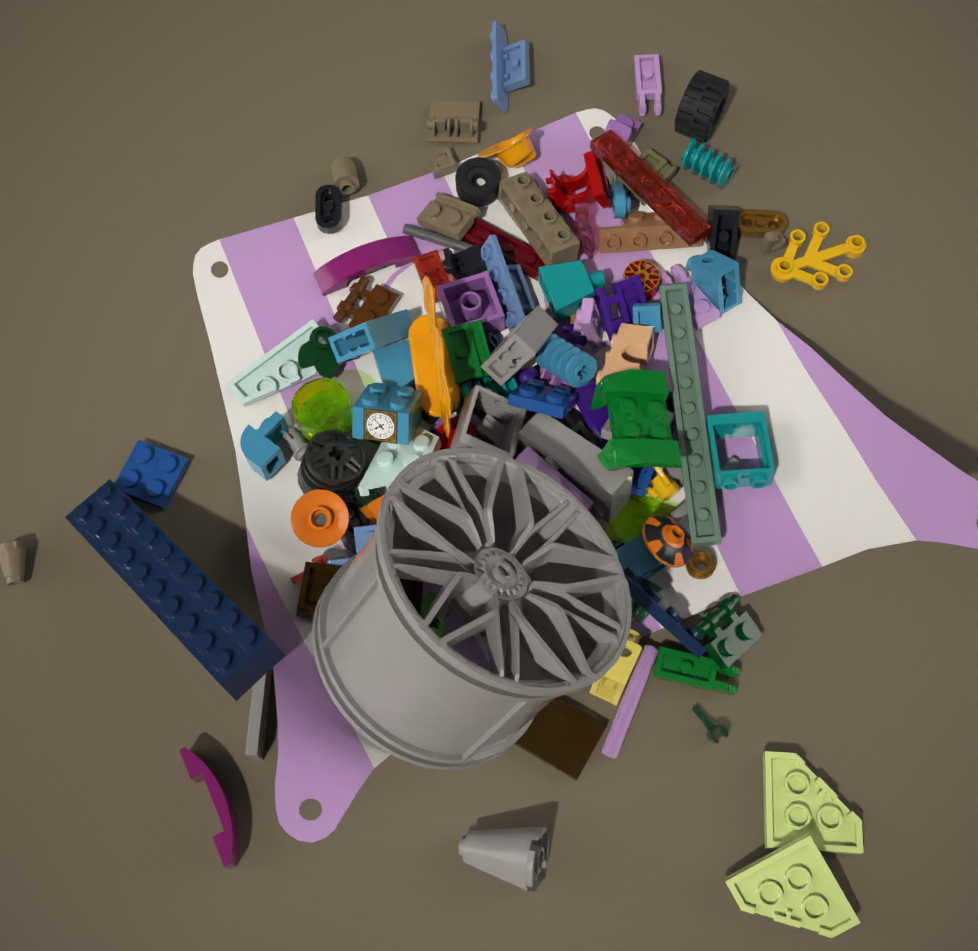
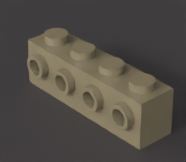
[498,171,580,266]

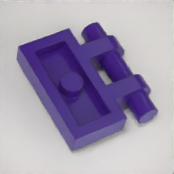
[594,274,647,341]

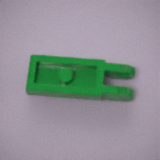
[653,646,741,695]

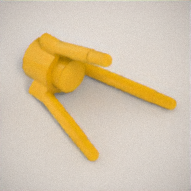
[647,467,681,502]

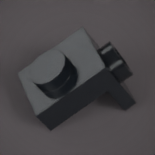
[442,244,486,280]

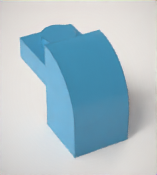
[240,411,289,481]

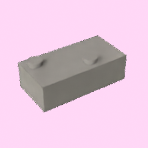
[519,413,634,523]

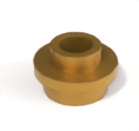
[686,550,716,579]

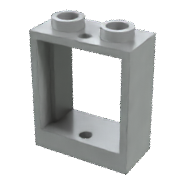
[481,305,558,386]
[450,385,526,459]

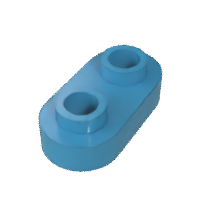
[610,183,631,219]

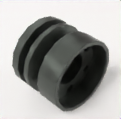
[297,430,366,499]

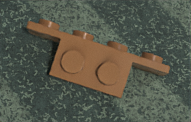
[598,209,704,254]

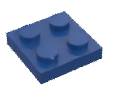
[507,379,578,419]
[115,440,190,511]

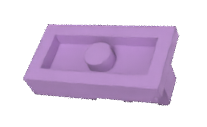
[573,298,603,347]

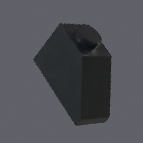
[706,205,740,260]

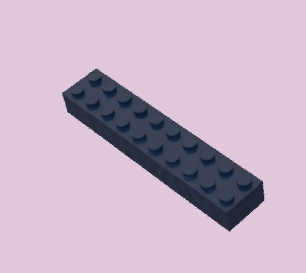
[65,479,285,701]

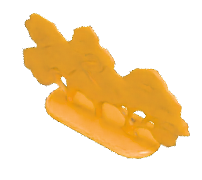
[408,275,461,438]

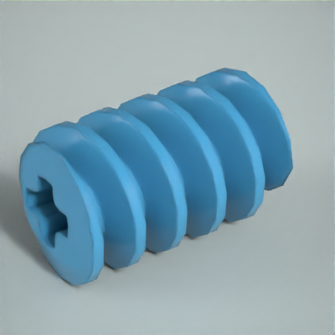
[535,333,597,388]

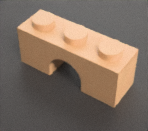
[596,323,654,385]

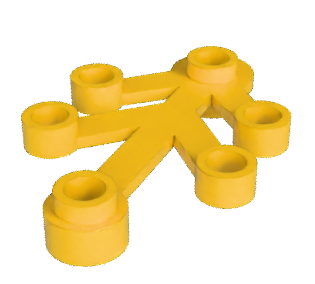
[770,222,867,290]

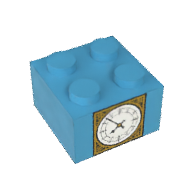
[352,383,423,445]

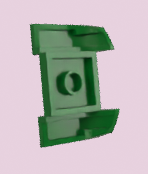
[590,369,682,471]

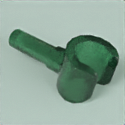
[692,705,728,744]

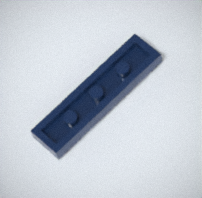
[622,566,707,659]

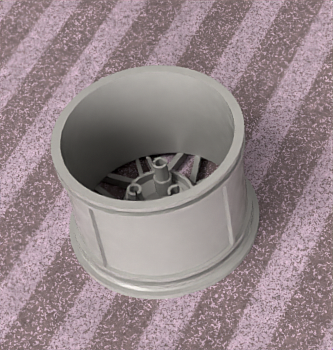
[312,448,632,770]

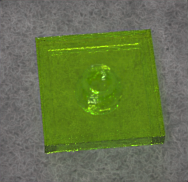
[605,493,676,543]

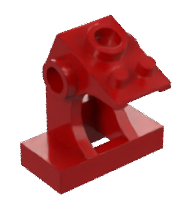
[545,150,613,213]

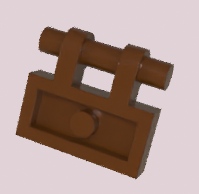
[333,276,400,328]

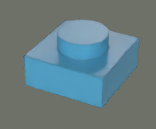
[633,303,662,332]

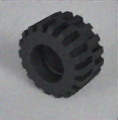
[674,70,729,143]

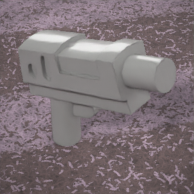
[470,412,529,458]

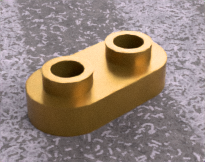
[738,209,787,238]

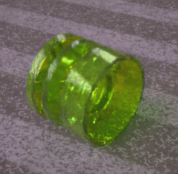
[291,378,353,443]

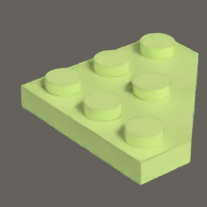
[763,751,864,855]
[724,832,861,938]

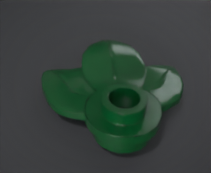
[298,326,352,380]

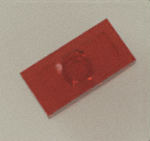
[412,250,450,303]

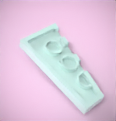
[226,319,346,407]

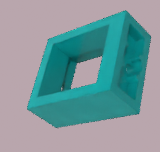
[705,411,775,491]

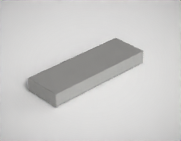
[245,669,273,760]

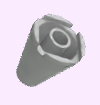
[459,826,549,894]

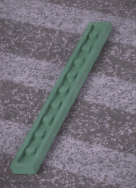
[659,283,721,547]

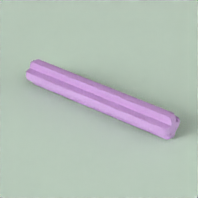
[602,644,658,759]

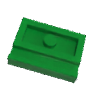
[441,320,490,385]

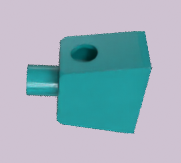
[538,261,605,322]

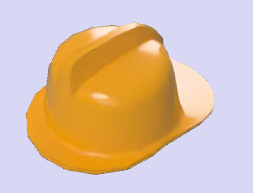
[478,128,536,168]

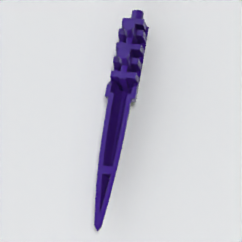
[552,318,635,493]

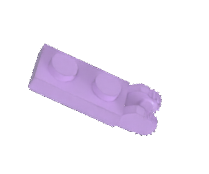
[633,54,662,116]
[658,264,720,330]

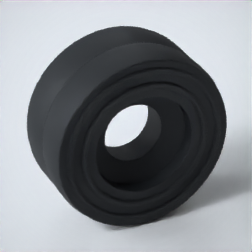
[455,157,501,207]

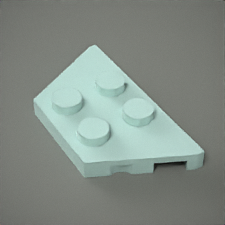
[358,427,441,496]

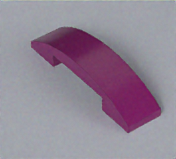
[313,236,420,296]
[179,747,239,869]

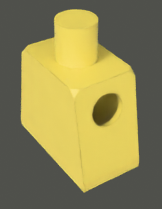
[589,629,642,706]

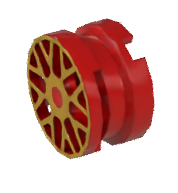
[623,260,661,301]

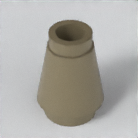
[0,541,27,585]

